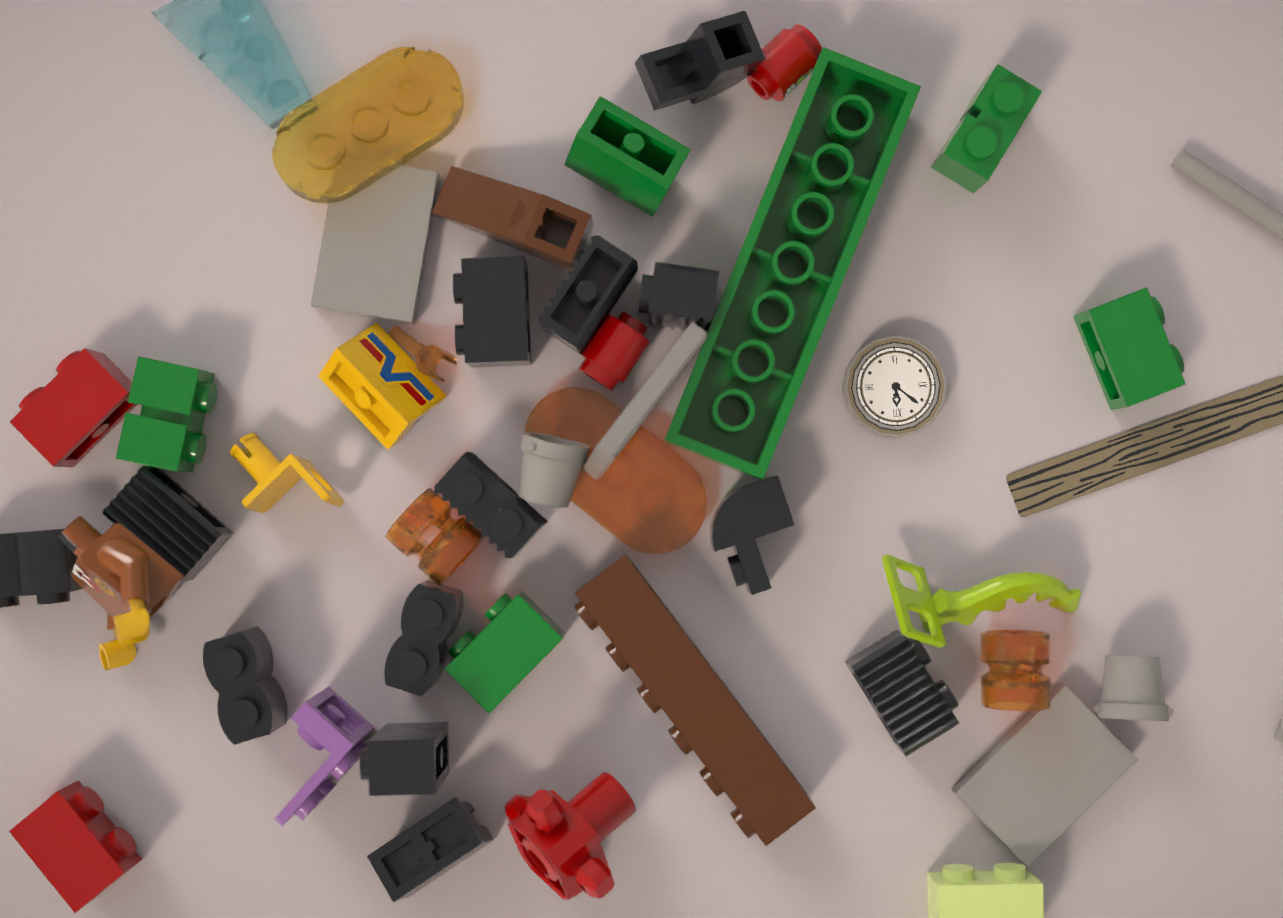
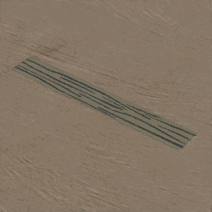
[1006,376,1283,517]

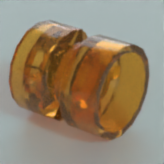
[385,488,484,586]
[980,630,1051,711]

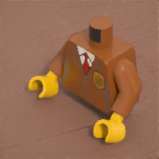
[57,516,184,670]

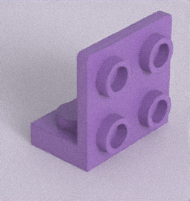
[274,687,374,826]

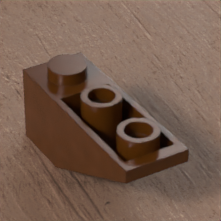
[432,166,594,271]

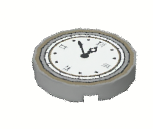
[842,335,947,438]

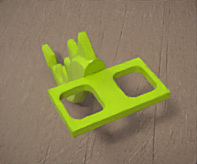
[881,554,1081,648]

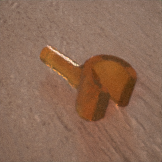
[389,325,457,382]

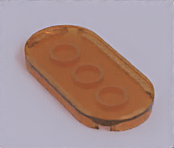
[524,387,707,554]

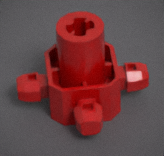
[504,772,636,900]

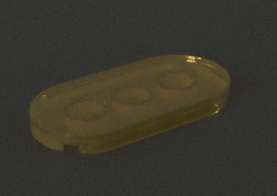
[272,47,464,203]

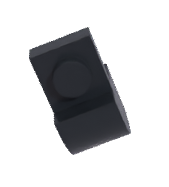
[635,11,765,111]
[710,475,795,595]

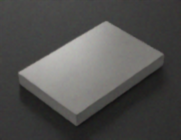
[311,154,440,324]
[582,322,707,480]
[951,683,1138,868]

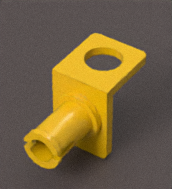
[230,432,345,513]

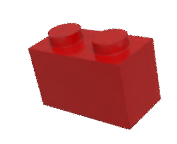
[10,348,138,468]
[9,780,142,913]

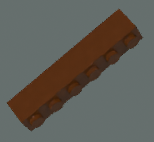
[574,553,816,846]

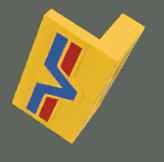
[318,323,447,450]

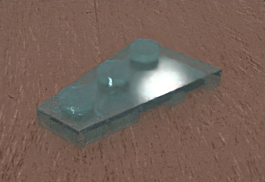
[151,0,317,130]

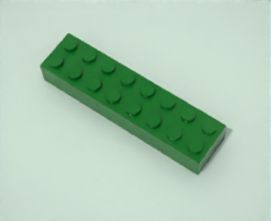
[663,47,921,480]

